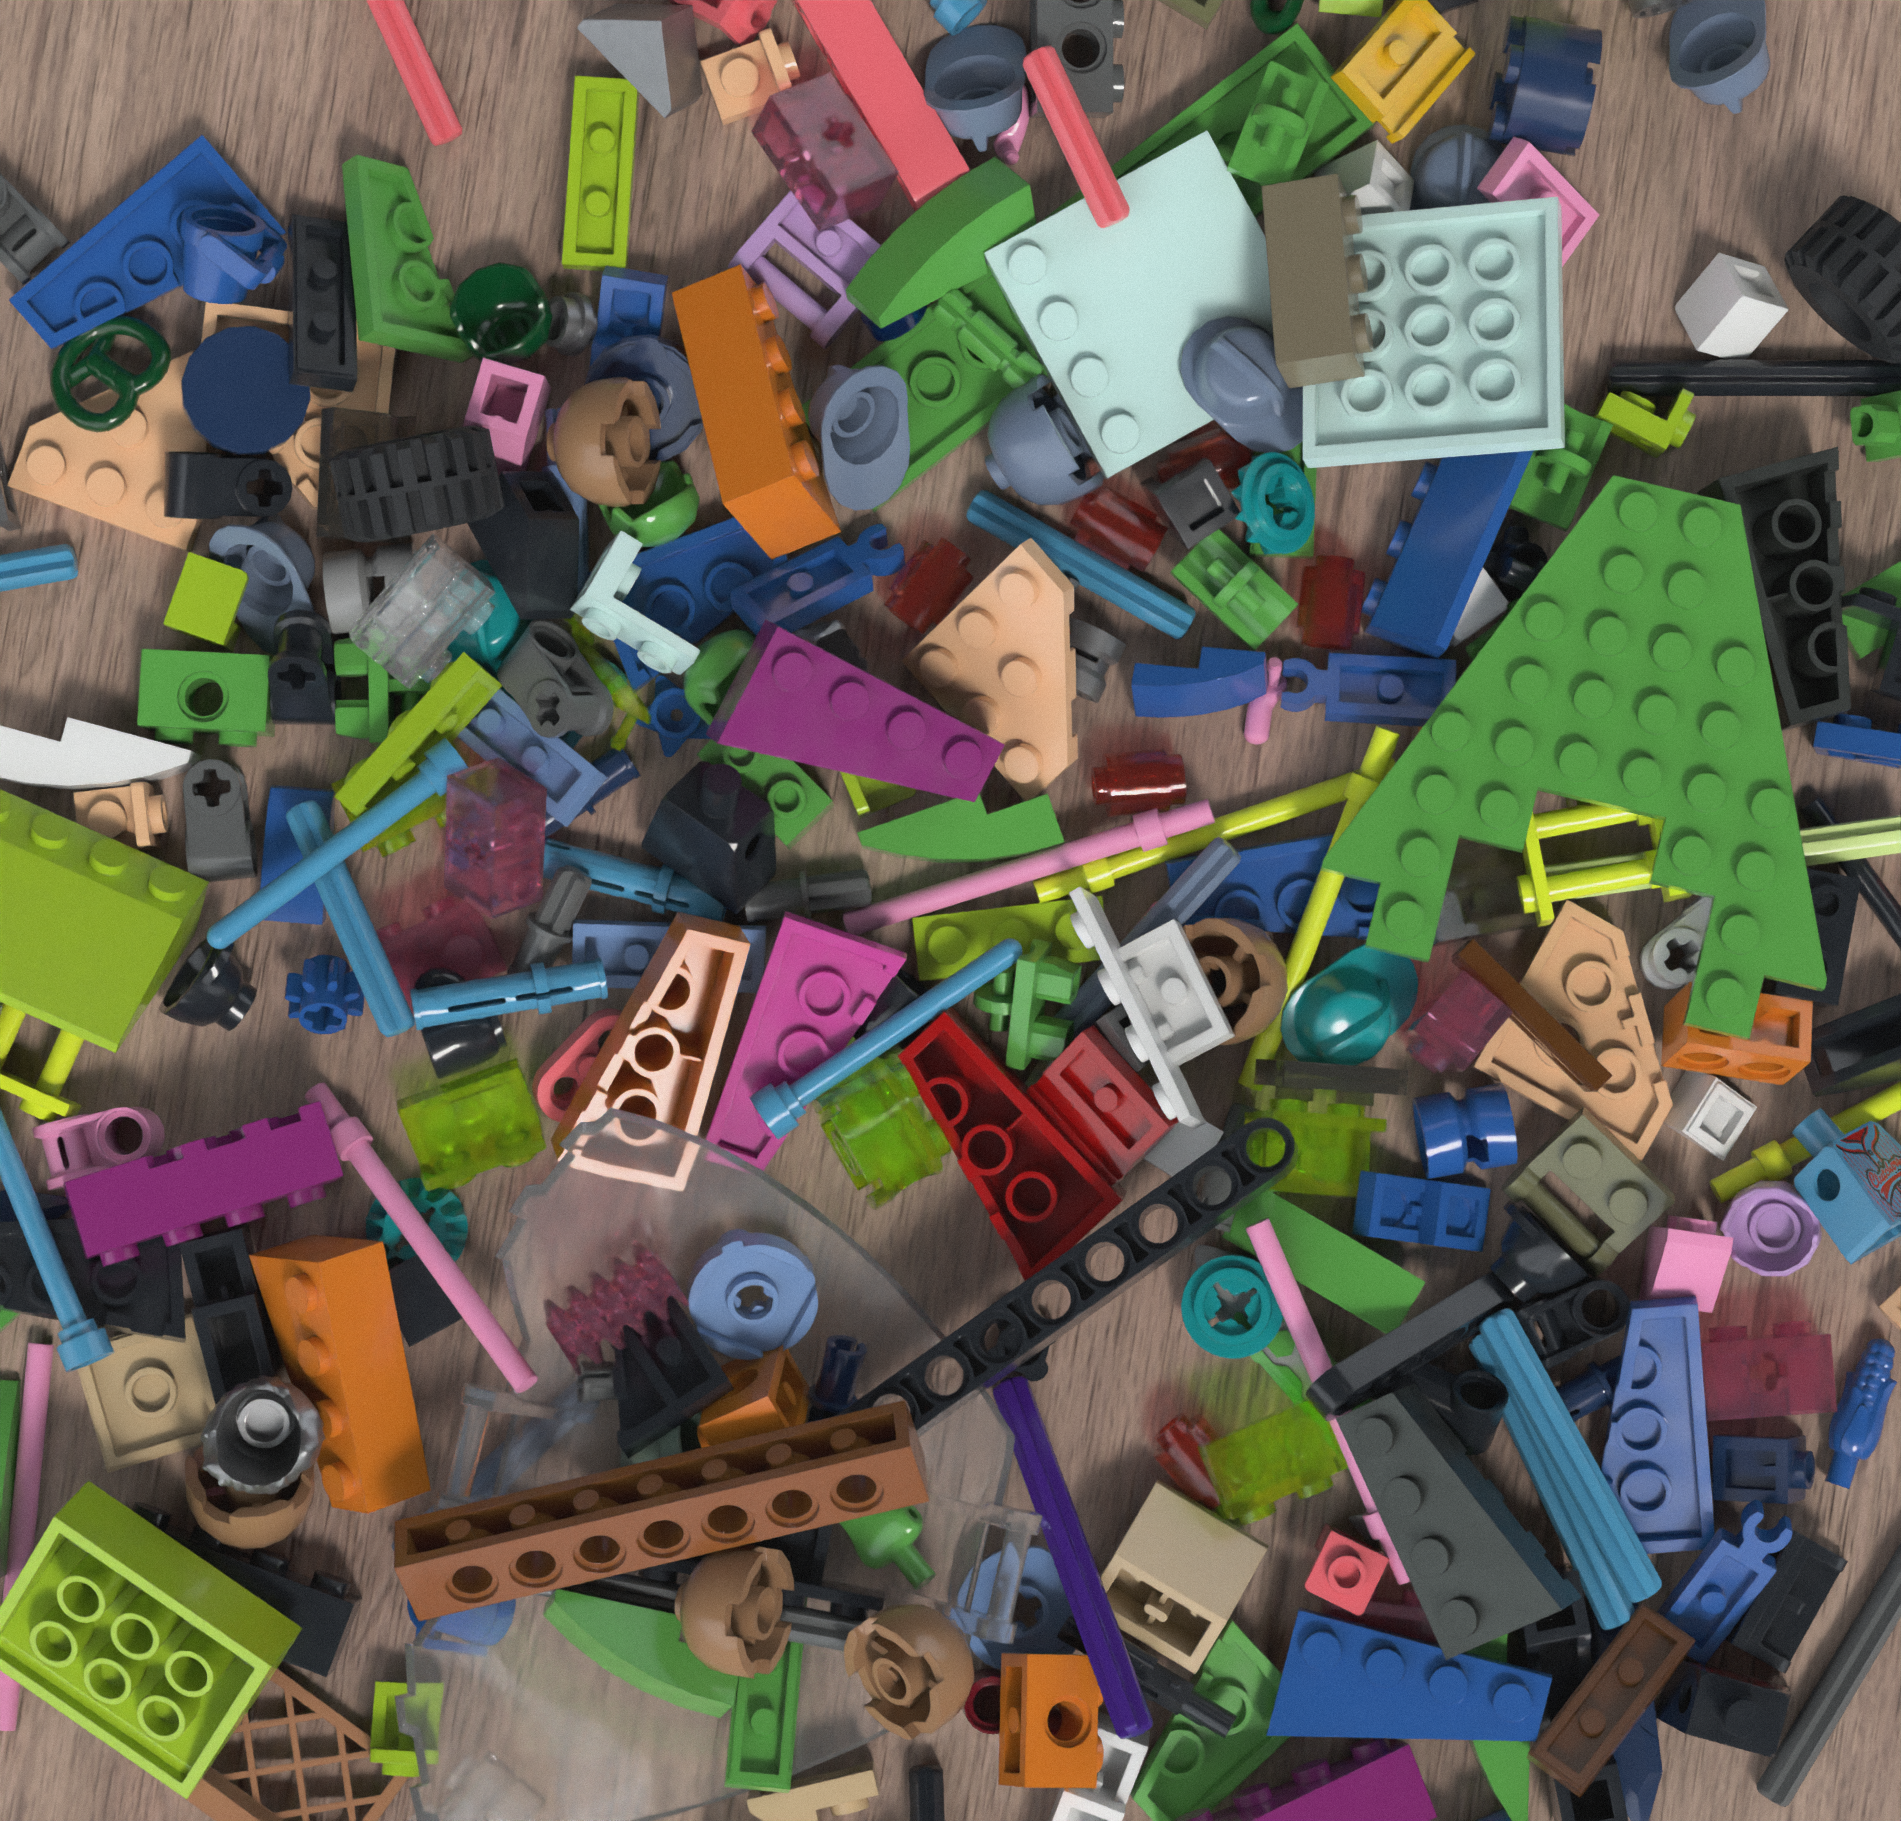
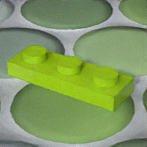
[562,76,639,271]
[334,652,502,817]
[912,896,1104,982]

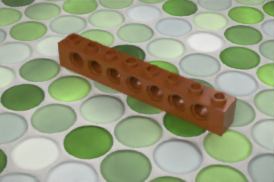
[394,1400,930,1621]

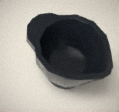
[159,938,257,1031]
[1490,1201,1591,1304]

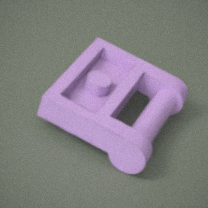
[728,178,881,349]

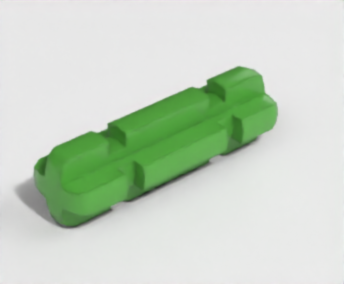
[933,289,1042,389]

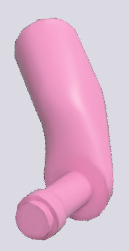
[993,85,1029,165]
[1244,657,1287,745]

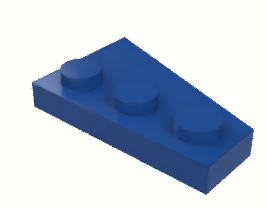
[588,517,788,694]

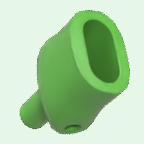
[839,1505,936,1590]

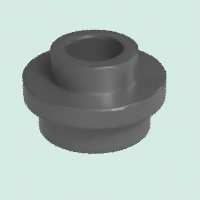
[546,292,598,356]

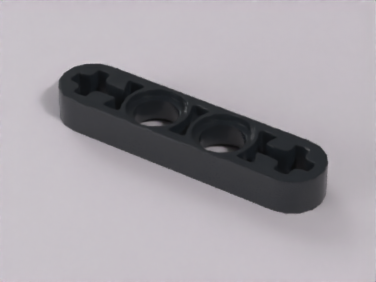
[1305,1272,1516,1421]

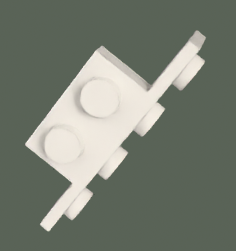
[1069,887,1235,1129]

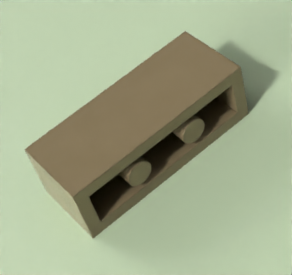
[1261,174,1373,389]

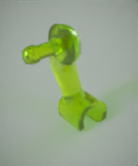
[563,616,652,751]

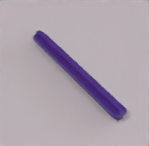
[993,1376,1153,1739]

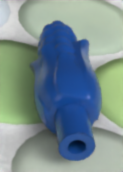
[1825,1338,1897,1489]

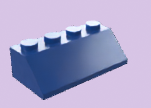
[1360,450,1534,659]

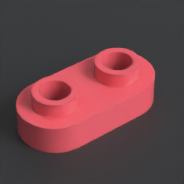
[532,1009,622,1122]

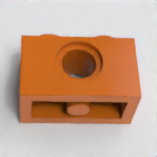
[697,1345,809,1448]
[998,1653,1104,1788]

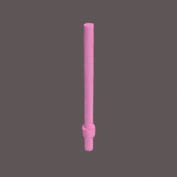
[843,799,1215,936]
[305,1083,538,1393]
[1245,1218,1410,1585]
[0,1343,54,1731]

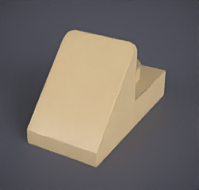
[747,1761,880,1821]

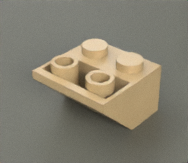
[1100,1479,1269,1674]

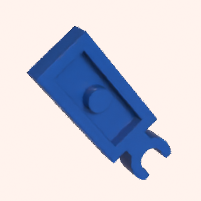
[730,524,905,636]
[1280,653,1457,727]
[1657,1499,1793,1665]

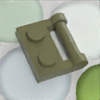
[1501,1107,1675,1278]

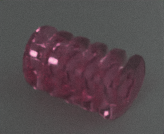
[543,1241,690,1377]

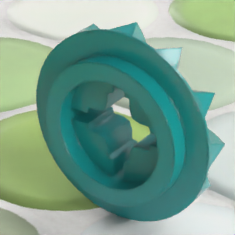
[1231,452,1315,555]
[365,1178,468,1270]
[1181,1255,1283,1359]

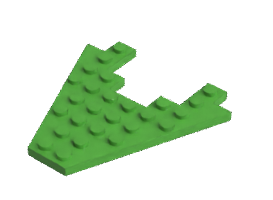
[1321,475,1827,1040]

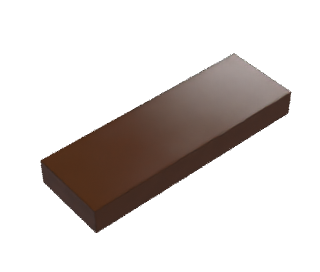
[1451,939,1613,1092]
[1527,1601,1696,1797]

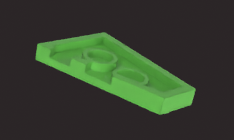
[342,155,473,363]
[1130,1617,1291,1821]

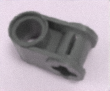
[0,173,71,285]
[497,619,614,738]
[183,759,258,882]

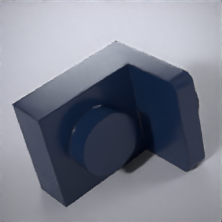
[1713,1434,1815,1504]

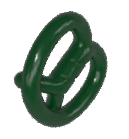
[50,316,171,433]

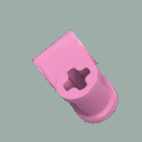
[32,1107,165,1190]

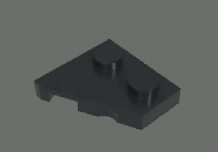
[609,1282,734,1459]

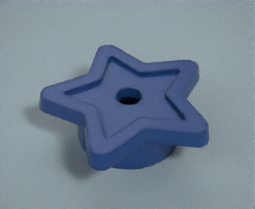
[634,675,711,757]

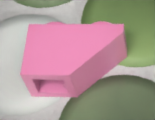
[463,358,551,475]
[1639,1215,1733,1313]

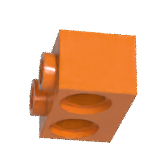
[1661,982,1813,1085]

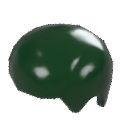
[450,262,553,366]

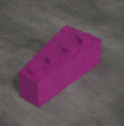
[706,619,1005,802]
[63,1101,344,1267]
[1174,1738,1437,1821]

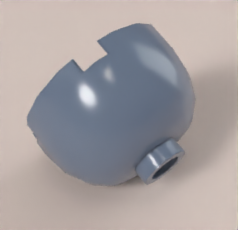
[985,374,1104,506]

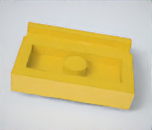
[1330,0,1476,144]

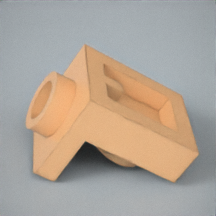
[700,28,801,125]
[73,781,168,851]

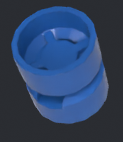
[1412,1083,1518,1179]

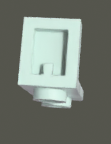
[570,531,700,675]

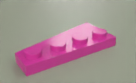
[701,911,907,1174]

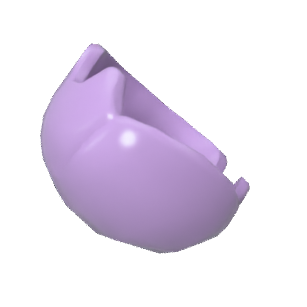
[1720,1180,1822,1276]

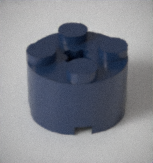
[1488,16,1602,157]

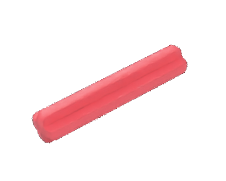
[366,0,462,146]
[1023,45,1130,228]

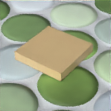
[77,1314,216,1473]

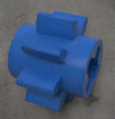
[285,955,364,1034]

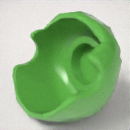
[598,461,700,547]
[683,629,756,726]

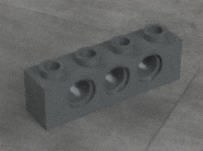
[1029,0,1124,118]

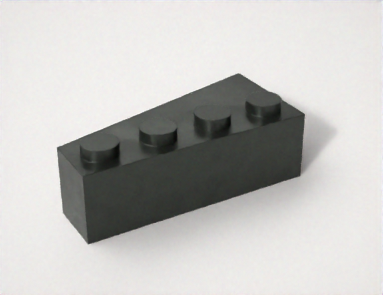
[1697,447,1851,731]
[1336,1383,1582,1660]

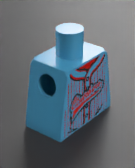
[1792,1108,1901,1264]

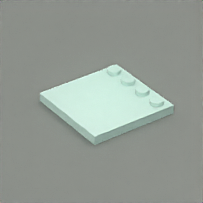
[984,130,1274,480]
[1303,197,1565,468]

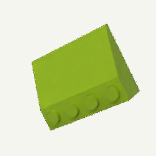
[0,789,209,1053]
[0,1480,302,1799]

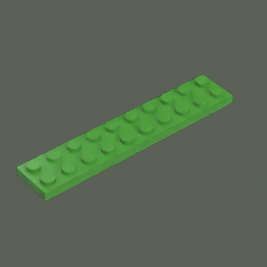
[802,23,1375,513]

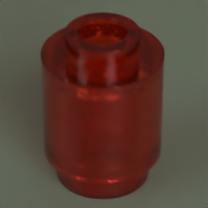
[1156,427,1252,491]
[1069,485,1169,572]
[883,537,974,635]
[1296,555,1366,650]
[1091,749,1186,817]
[1153,1413,1247,1510]

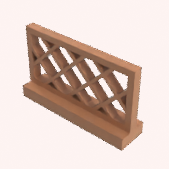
[180,1669,409,1821]

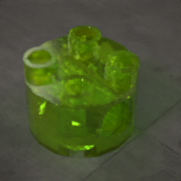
[812,1060,951,1210]

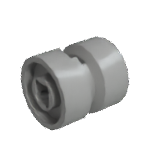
[323,542,425,634]

